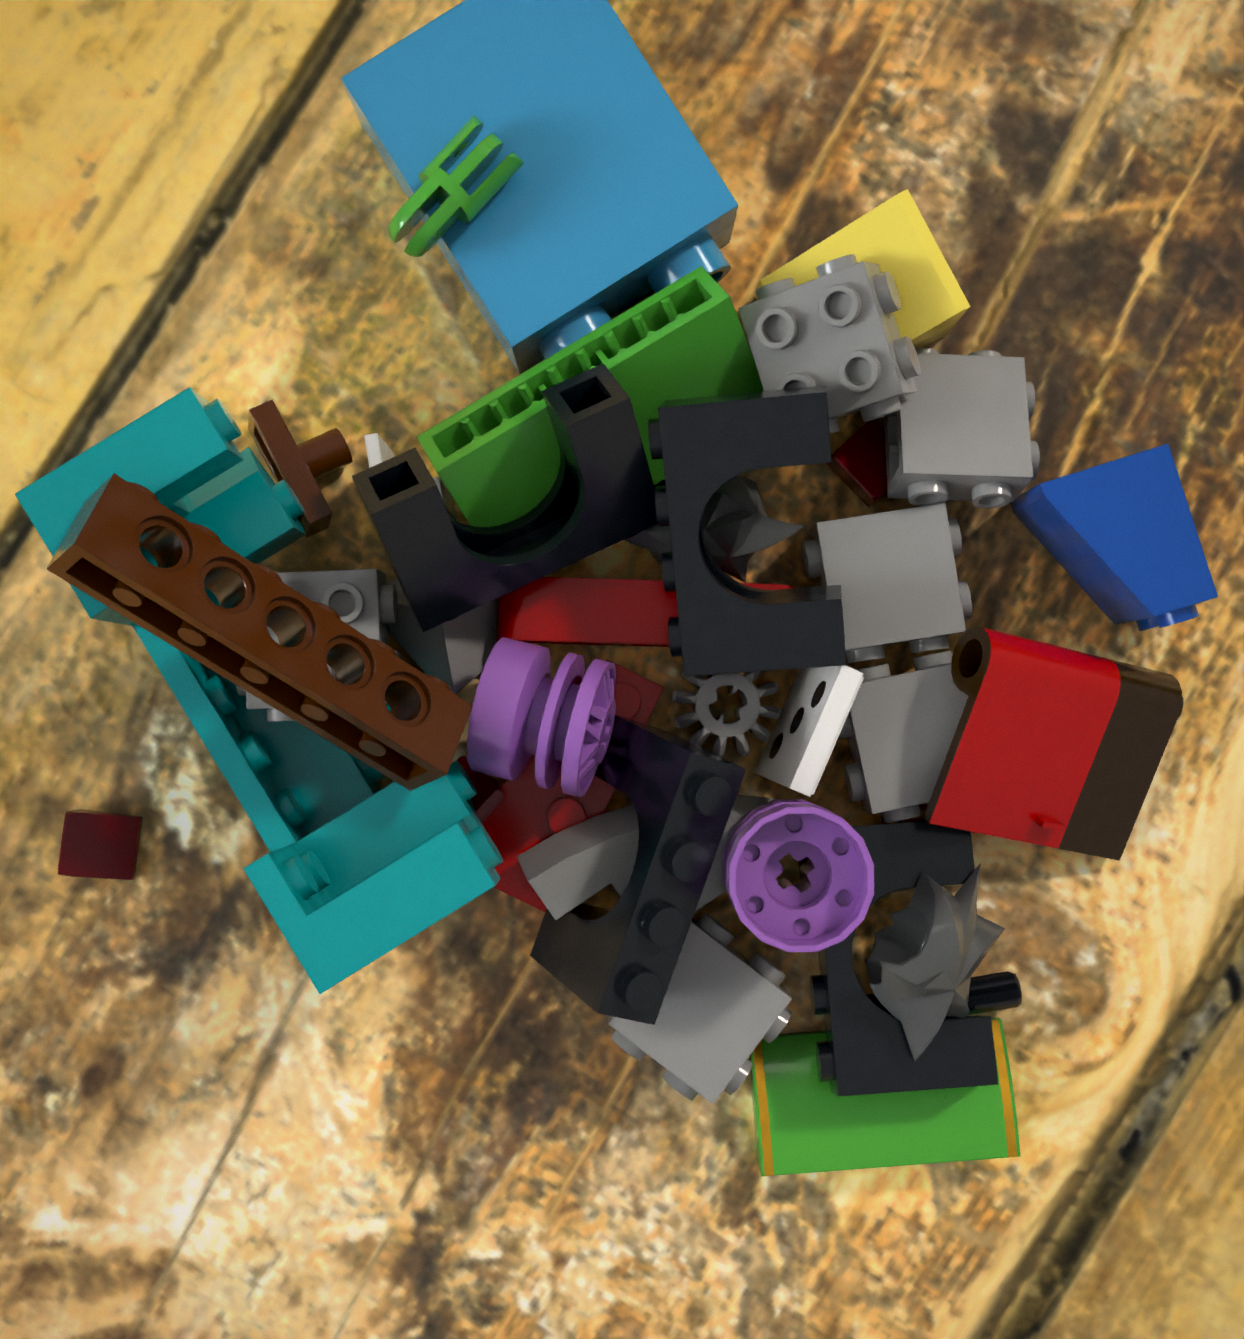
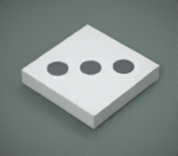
[754,665,864,797]

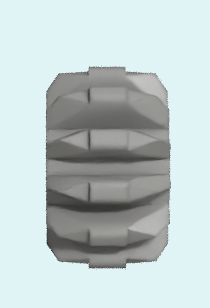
[672,671,781,758]

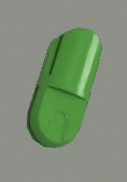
[388,115,524,257]

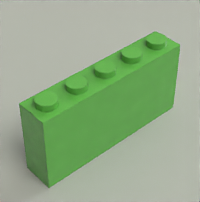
[417,266,764,527]

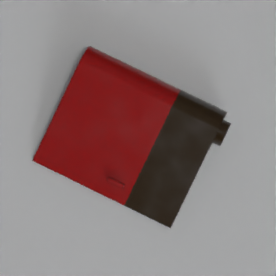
[923,626,1183,861]

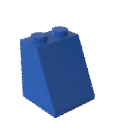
[1010,444,1218,631]

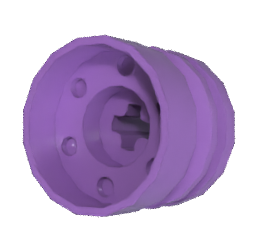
[467,637,616,797]
[721,799,874,952]

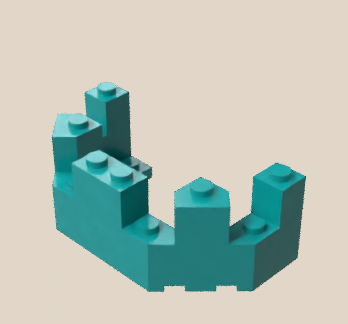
[15,387,503,994]

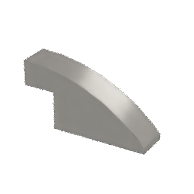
[516,795,774,920]

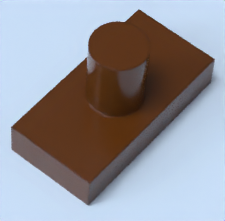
[248,399,353,538]

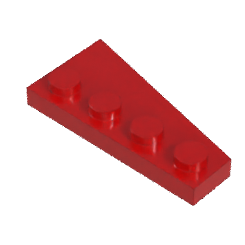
[482,660,664,912]

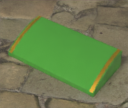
[749,1017,1021,1176]

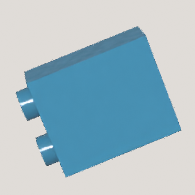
[341,0,738,374]

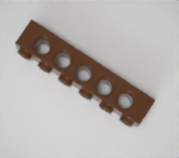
[47,473,473,791]

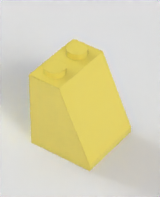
[755,189,971,348]

